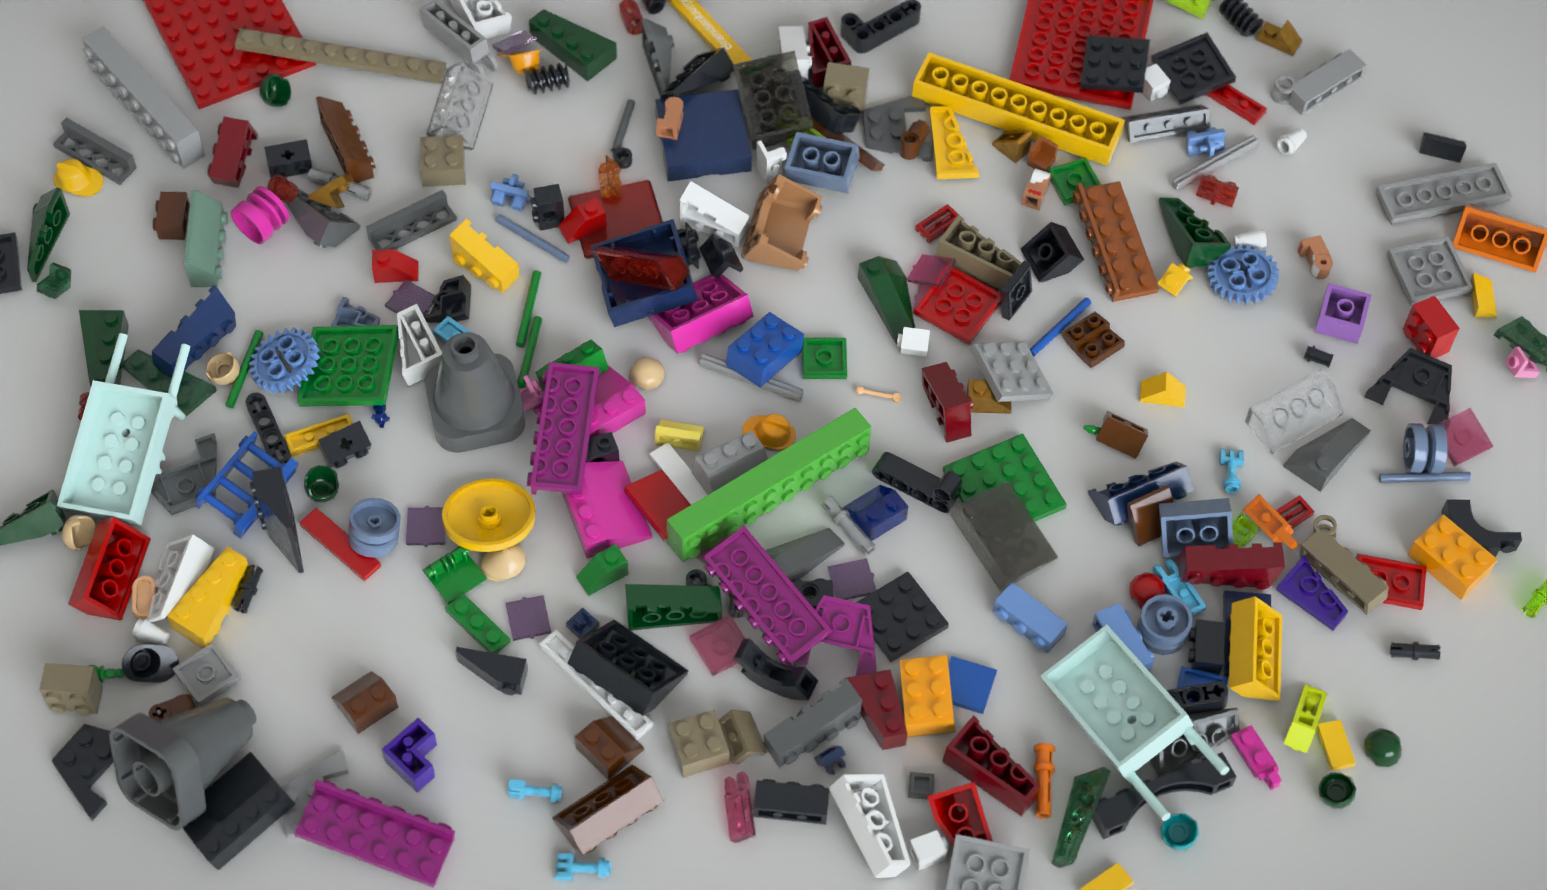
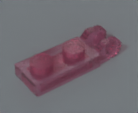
[724,771,756,843]

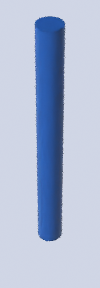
[1030,297,1092,357]

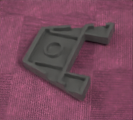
[863,95,931,162]
[151,433,217,515]

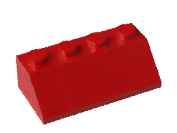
[68,517,151,621]

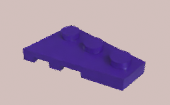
[1276,555,1348,631]

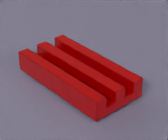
[915,204,959,243]
[1276,495,1315,529]

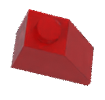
[558,197,607,244]
[372,249,419,283]

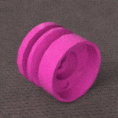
[230,186,290,245]

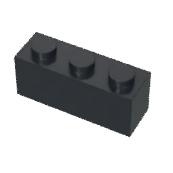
[753,779,830,825]

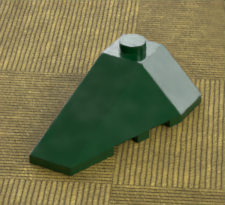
[27,187,70,282]
[1158,198,1231,268]
[858,256,915,345]
[0,490,66,546]

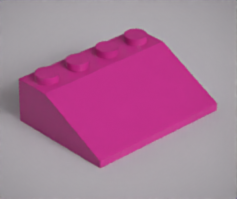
[649,274,754,354]
[533,365,646,438]
[562,461,653,559]

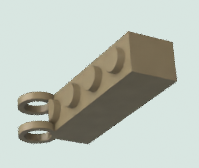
[1300,515,1389,615]

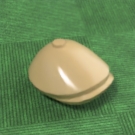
[480,543,526,581]

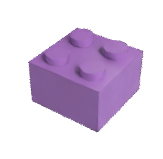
[1314,283,1371,344]

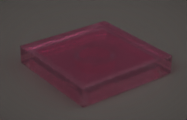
[1439,408,1494,467]
[689,615,746,676]

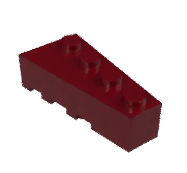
[1178,542,1285,590]
[942,715,1040,817]

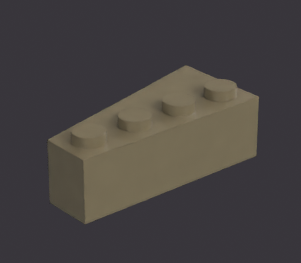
[935,215,1022,291]

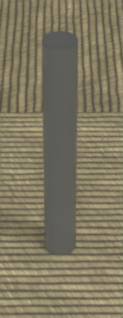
[611,99,635,153]

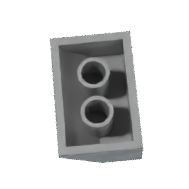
[692,431,768,495]

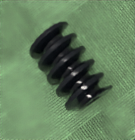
[1219,0,1264,37]
[524,63,570,95]

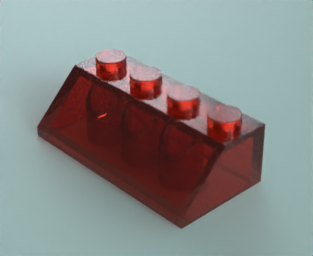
[592,246,690,291]

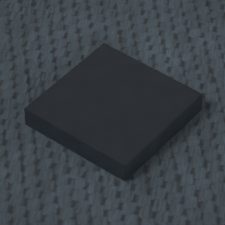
[1001,261,1032,320]

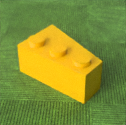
[449,218,520,293]

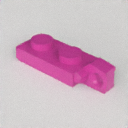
[1230,725,1282,790]

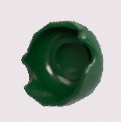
[259,74,291,107]
[304,465,339,502]
[1364,728,1402,767]
[1318,773,1356,809]

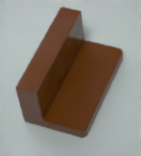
[1096,411,1148,458]

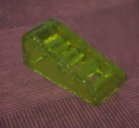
[1232,513,1260,548]

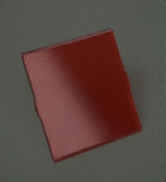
[568,180,663,259]

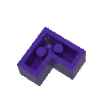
[382,718,437,793]

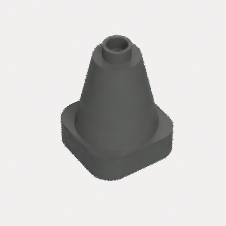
[425,332,525,453]
[110,698,256,830]

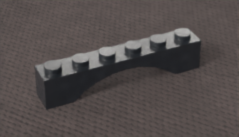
[1090,752,1236,839]

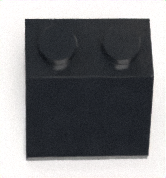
[1020,222,1084,282]

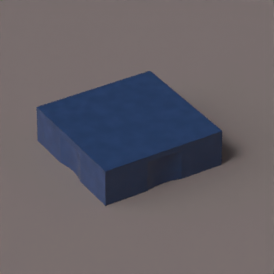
[655,89,752,182]
[590,219,698,327]

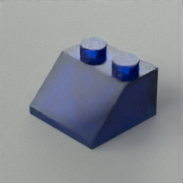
[843,485,909,541]

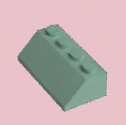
[184,190,228,287]

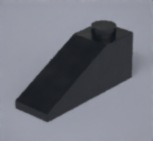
[456,647,528,695]

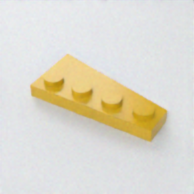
[929,106,979,179]

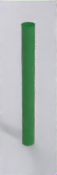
[516,270,541,348]
[517,316,542,388]
[225,330,264,408]

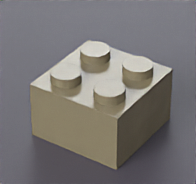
[824,62,870,114]
[420,135,466,187]
[39,663,103,715]
[668,710,730,778]

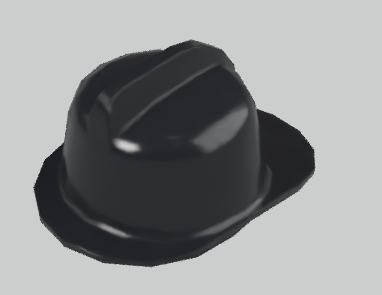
[122,644,179,683]

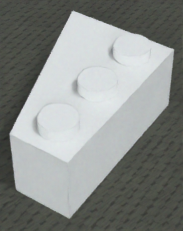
[779,26,812,85]
[680,181,749,248]
[397,304,442,387]

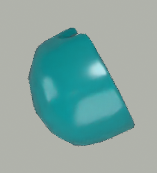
[1161,813,1199,850]

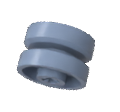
[1403,423,1447,474]
[347,498,401,558]
[1137,594,1193,655]

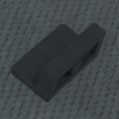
[1419,132,1467,163]
[699,233,743,279]

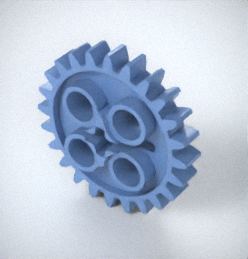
[1207,244,1279,305]
[249,327,320,394]

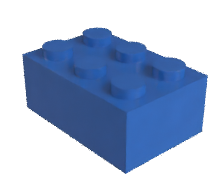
[726,312,804,388]

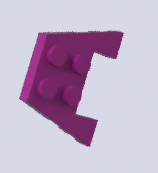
[795,595,877,676]

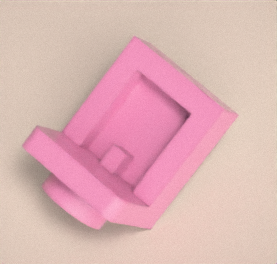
[1505,347,1540,378]
[519,375,543,412]

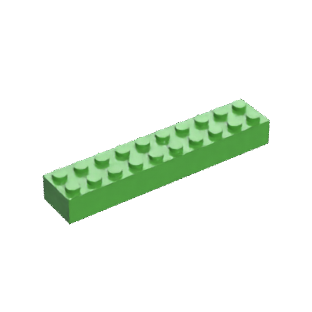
[667,408,871,562]

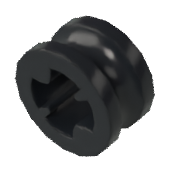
[613,147,632,169]
[686,569,707,586]

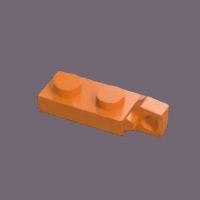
[1242,494,1299,550]

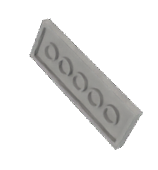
[1376,163,1512,224]

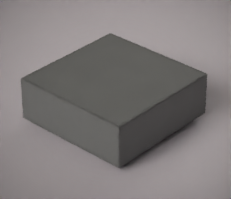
[908,772,934,799]

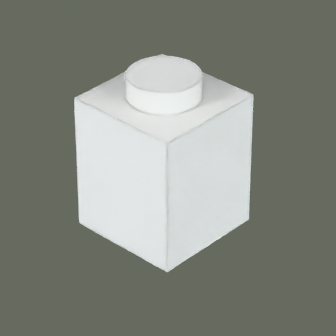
[1143,64,1170,101]
[897,327,930,357]
[909,830,949,871]

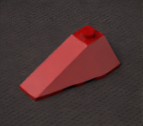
[927,782,993,847]

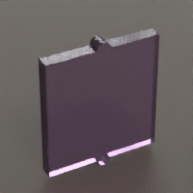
[492,30,537,55]
[385,280,436,316]
[406,506,445,547]
[827,558,876,600]
[505,595,551,641]

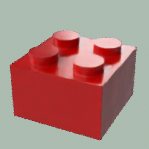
[1403,295,1460,358]

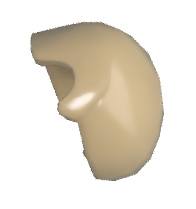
[206,352,240,385]
[629,357,665,391]
[62,515,96,551]

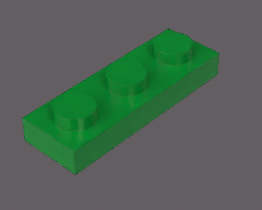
[445,593,511,654]

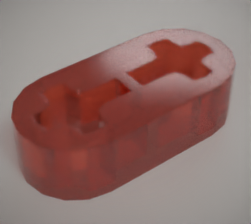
[619,0,643,35]

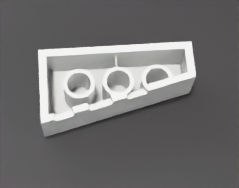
[449,0,512,39]
[829,774,910,878]

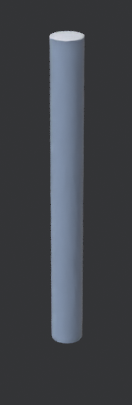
[496,214,570,263]
[1379,472,1471,483]

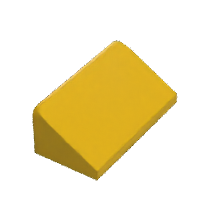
[1470,273,1497,318]

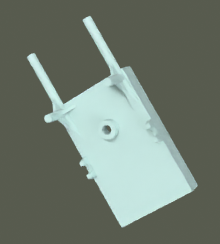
[57,333,191,526]
[1040,624,1229,821]

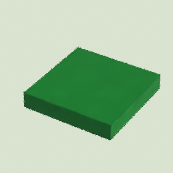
[1047,157,1101,206]
[802,338,847,379]

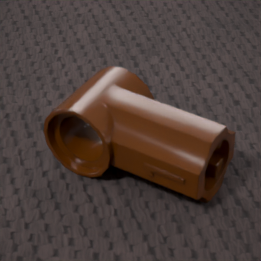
[899,119,930,160]

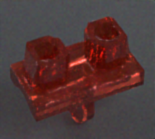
[1196,174,1239,207]

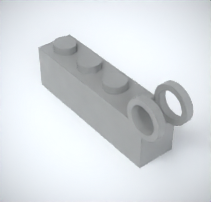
[419,0,498,80]
[1271,49,1367,116]

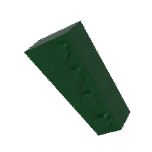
[529,9,617,82]
[79,310,129,387]
[625,584,722,631]

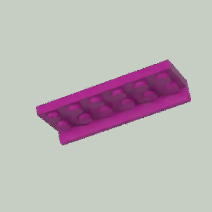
[527,362,599,495]
[703,526,832,667]
[294,780,455,888]

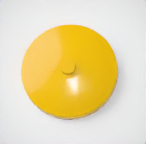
[442,478,536,552]

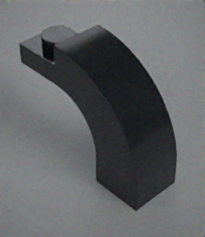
[1441,499,1522,557]
[734,638,819,700]

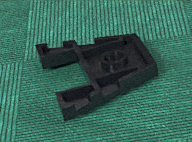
[1364,348,1452,431]
[51,724,114,821]

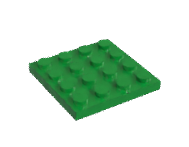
[297,325,399,407]
[943,433,1067,543]

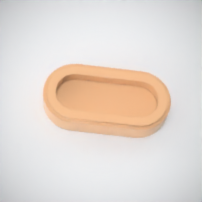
[131,576,158,620]

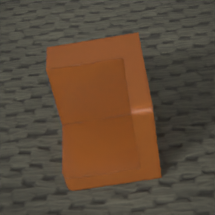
[1027,136,1058,172]

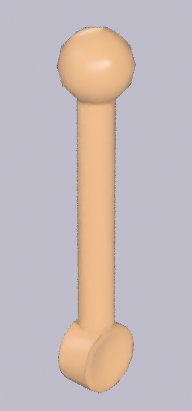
[855,386,901,403]

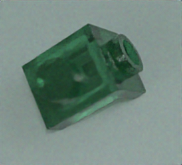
[37,262,71,299]

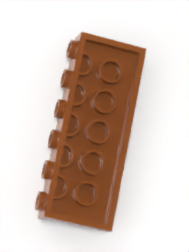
[1073,181,1159,302]

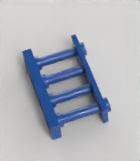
[195,431,299,539]

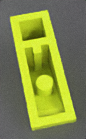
[1284,684,1327,753]

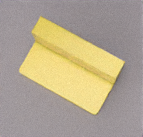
[655,420,704,452]

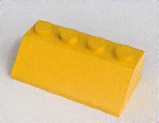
[1228,596,1282,701]

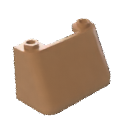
[741,174,823,271]

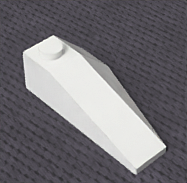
[147,535,215,622]

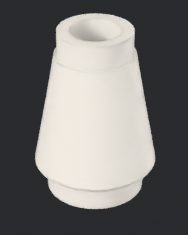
[1277,129,1307,155]
[1234,229,1267,250]
[132,618,170,646]

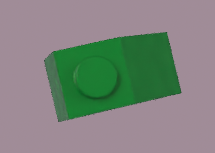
[576,544,628,596]

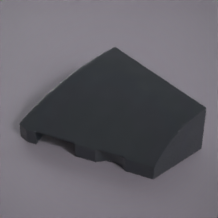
[424,275,471,323]

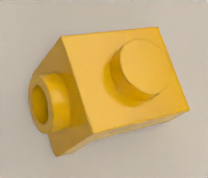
[1157,263,1193,297]

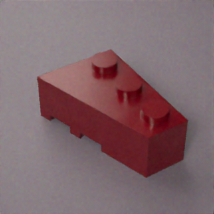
[808,17,851,88]
[207,117,258,188]
[921,362,973,443]
[847,669,908,750]

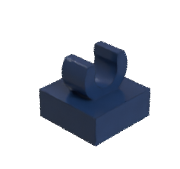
[566,608,600,639]
[814,745,846,775]

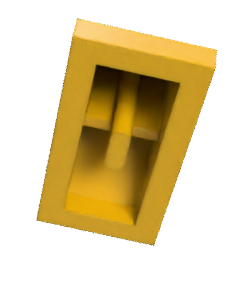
[1139,372,1186,407]

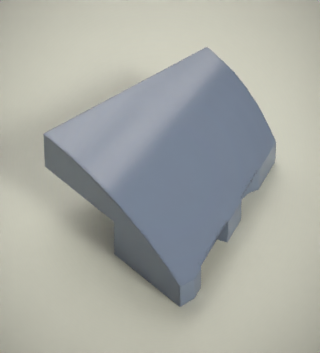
[331,297,380,326]

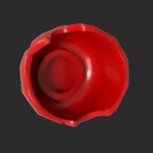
[1129,572,1165,609]

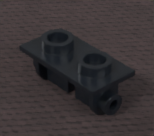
[678,222,701,269]

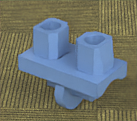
[1186,127,1226,157]
[490,174,532,211]

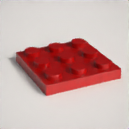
[914,264,1001,345]

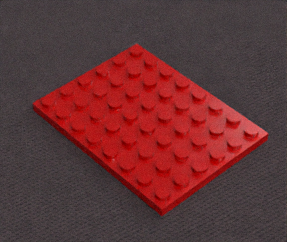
[143,0,316,109]
[1009,0,1153,110]

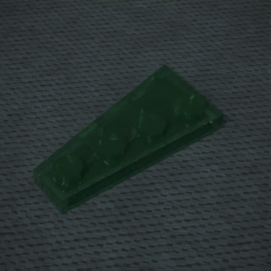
[1494,316,1547,371]
[121,349,217,417]
[1051,767,1111,868]

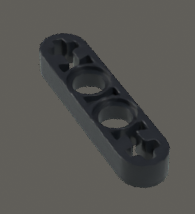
[245,392,291,463]

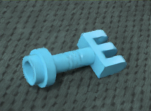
[1219,448,1244,494]
[507,779,562,803]
[555,853,611,881]

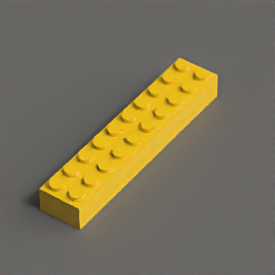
[912,52,1125,166]

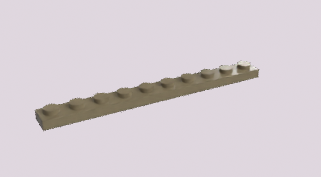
[235,28,446,84]

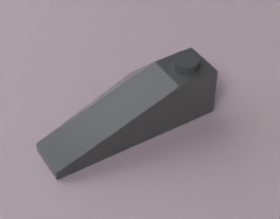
[641,18,674,99]

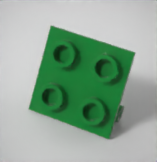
[422,546,487,604]

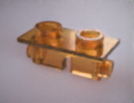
[598,155,622,198]

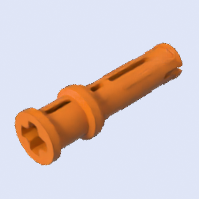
[1033,743,1055,818]

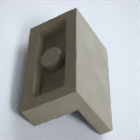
[718,710,767,764]

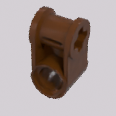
[149,694,196,722]

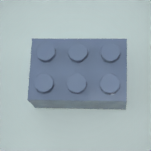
[784,132,860,194]
[1159,498,1233,558]

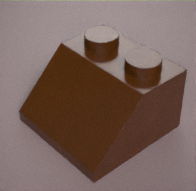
[331,671,398,734]
[575,716,644,780]

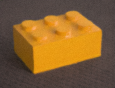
[1408,514,1498,600]
[899,655,955,737]

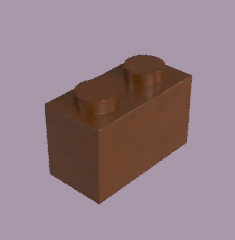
[153,192,190,240]

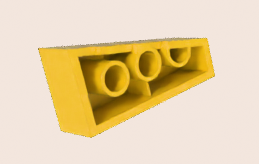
[167,546,249,649]

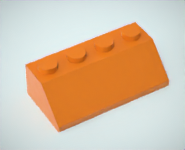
[1452,203,1547,272]

